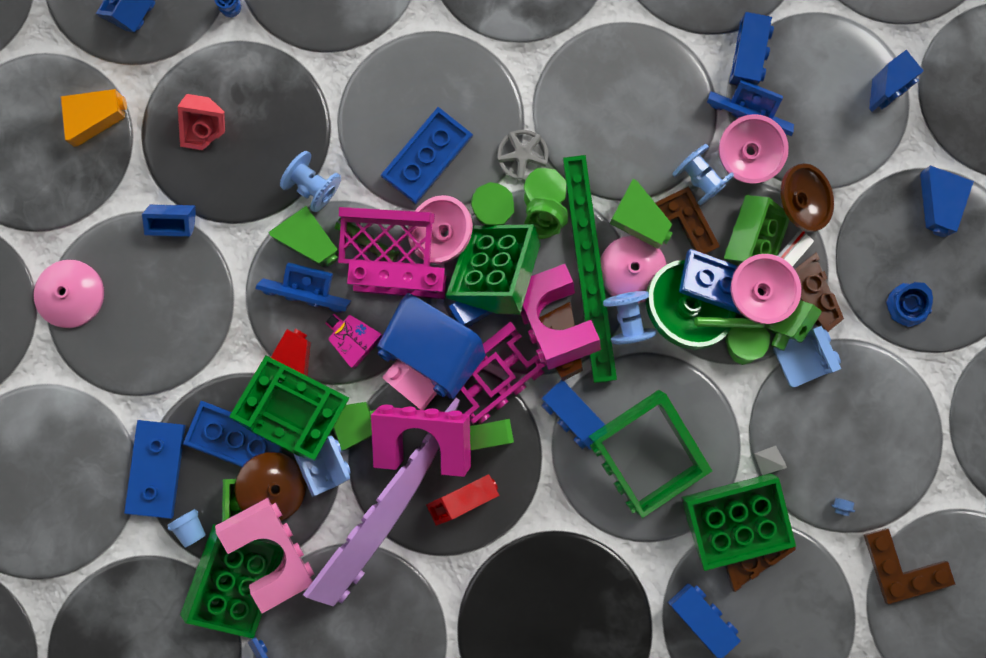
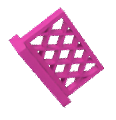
[338,207,435,267]

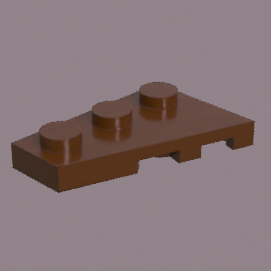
[539,302,583,382]
[725,547,796,592]

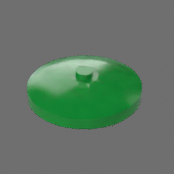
[645,260,736,350]

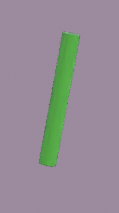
[694,317,764,328]

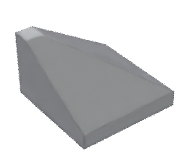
[753,446,787,475]

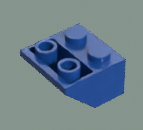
[869,50,924,112]

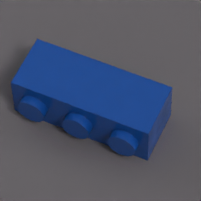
[729,12,774,85]
[541,380,605,450]
[667,584,741,658]

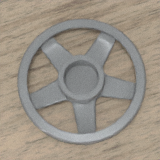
[498,130,548,180]

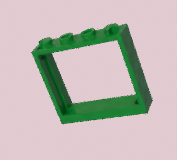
[589,390,712,518]

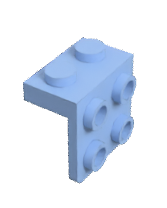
[773,326,841,387]
[294,435,351,497]

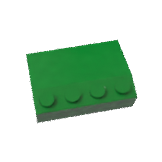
[446,224,541,314]
[681,473,796,571]
[180,524,284,639]

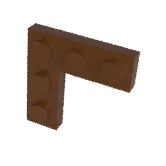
[655,186,720,254]
[863,528,956,604]

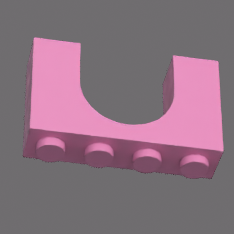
[215,498,315,613]

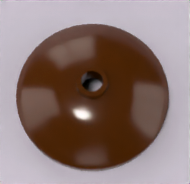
[780,163,834,232]
[235,452,306,521]

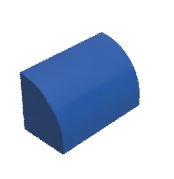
[142,204,196,237]

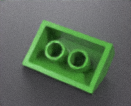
[724,195,789,266]

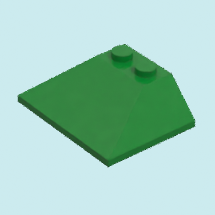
[229,355,349,461]

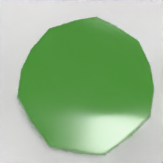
[523,168,566,206]
[471,182,514,226]
[524,196,568,239]
[725,318,770,365]

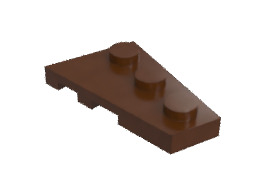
[795,252,844,332]

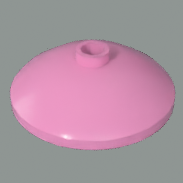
[719,114,789,184]
[408,195,473,264]
[600,236,667,303]
[731,254,801,324]
[34,260,104,328]

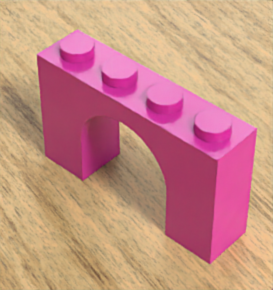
[520,264,601,370]
[371,405,471,477]

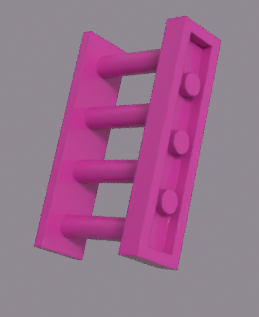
[347,260,447,300]

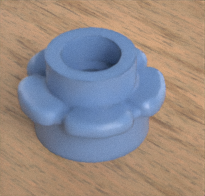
[831,498,855,516]

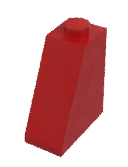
[270,328,311,376]
[426,474,499,526]

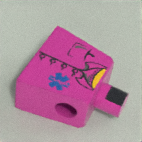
[325,314,382,370]

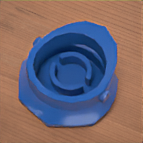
[886,282,933,327]

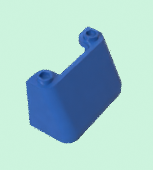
[377,293,486,399]

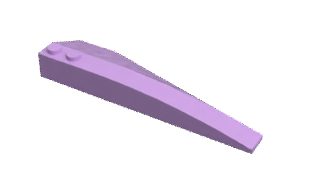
[303,398,460,606]

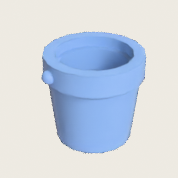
[167,509,206,548]

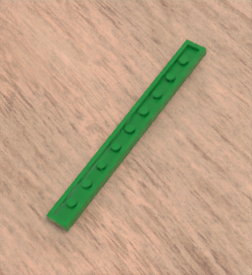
[563,155,617,383]

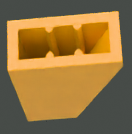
[61,89,127,147]

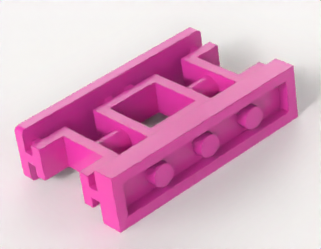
[461,322,546,425]

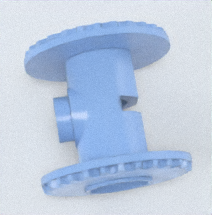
[672,144,734,206]
[280,151,341,212]
[603,291,657,345]

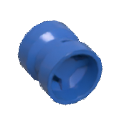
[215,0,242,17]

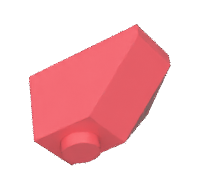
[178,94,225,150]

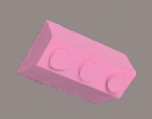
[382,359,437,410]

